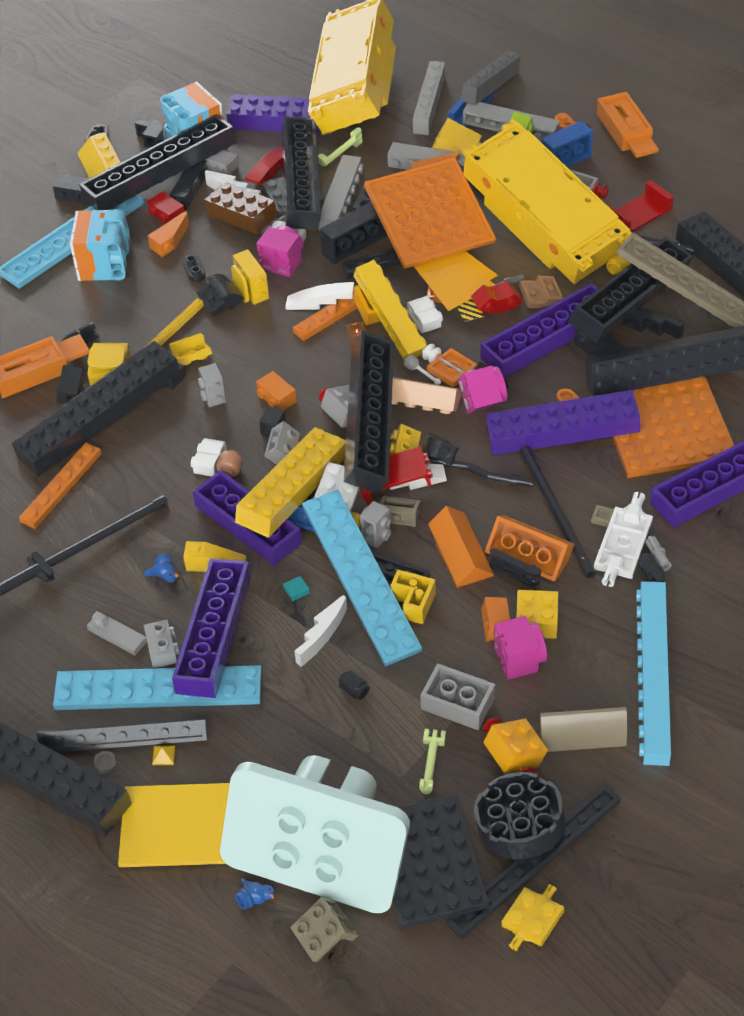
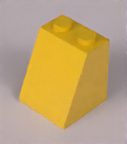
[432,118,482,153]

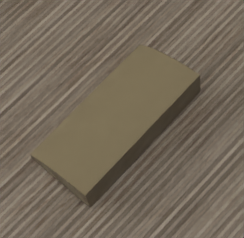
[539,707,627,752]

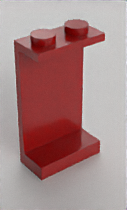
[607,180,674,232]
[360,446,433,505]

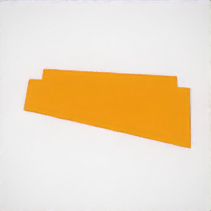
[414,251,498,311]

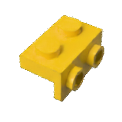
[169,333,212,366]

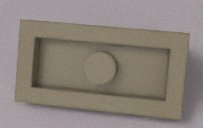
[379,496,421,527]

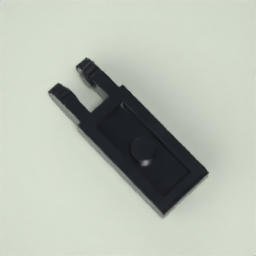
[489,548,541,586]

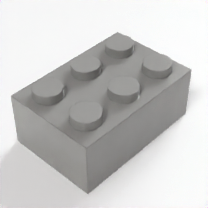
[420,663,495,731]

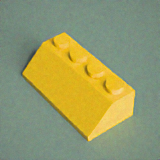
[77,132,120,179]

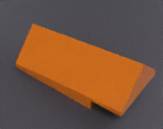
[428,506,494,588]

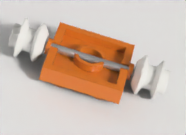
[422,344,478,387]

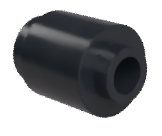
[339,671,370,700]

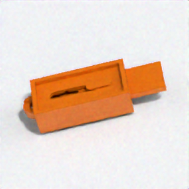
[596,91,659,158]
[0,334,90,398]

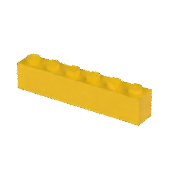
[354,260,426,361]

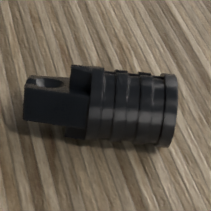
[637,553,666,583]

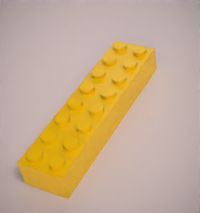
[235,427,346,538]

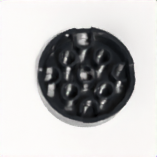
[474,772,566,860]

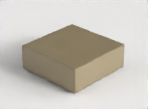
[591,505,614,527]

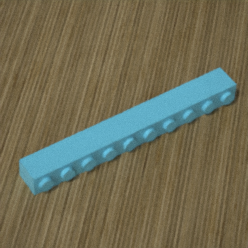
[636,582,671,766]

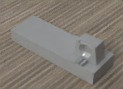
[87,611,147,655]

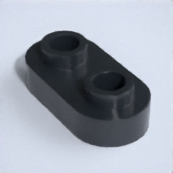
[183,255,206,282]

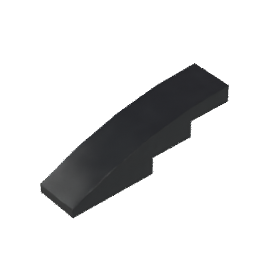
[622,308,684,339]

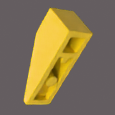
[183,541,247,572]

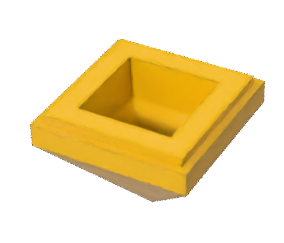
[152,745,175,765]

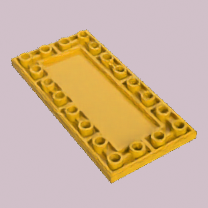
[118,783,230,867]

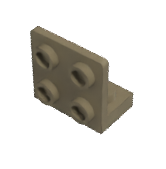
[291,897,359,962]

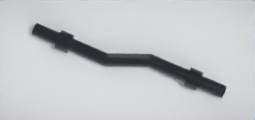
[429,456,534,487]

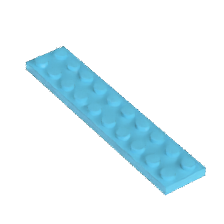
[0,195,144,289]
[302,489,422,667]
[53,665,262,710]

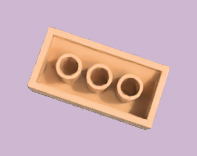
[392,377,462,414]

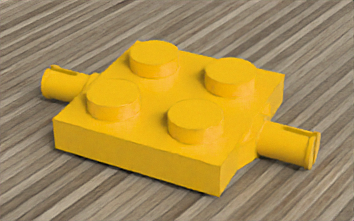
[501,884,564,951]

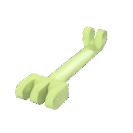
[318,128,363,166]
[419,729,446,794]

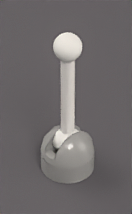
[404,354,441,385]

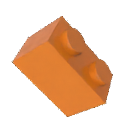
[256,371,297,410]

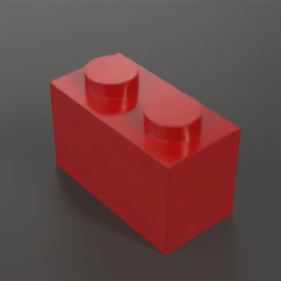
[147,191,185,224]

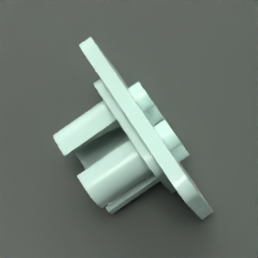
[220,755,410,913]

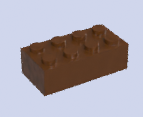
[204,182,278,234]

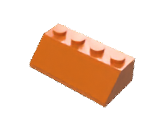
[485,515,575,582]

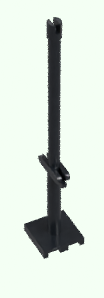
[0,495,168,596]

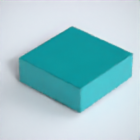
[283,576,310,602]

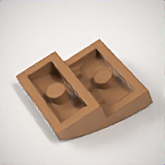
[518,276,563,309]

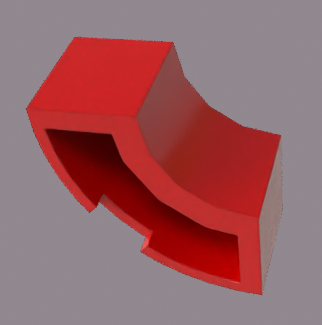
[471,280,524,314]

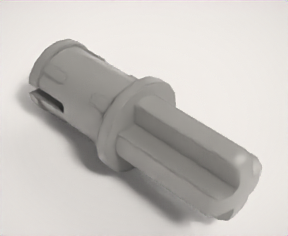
[645,536,672,571]

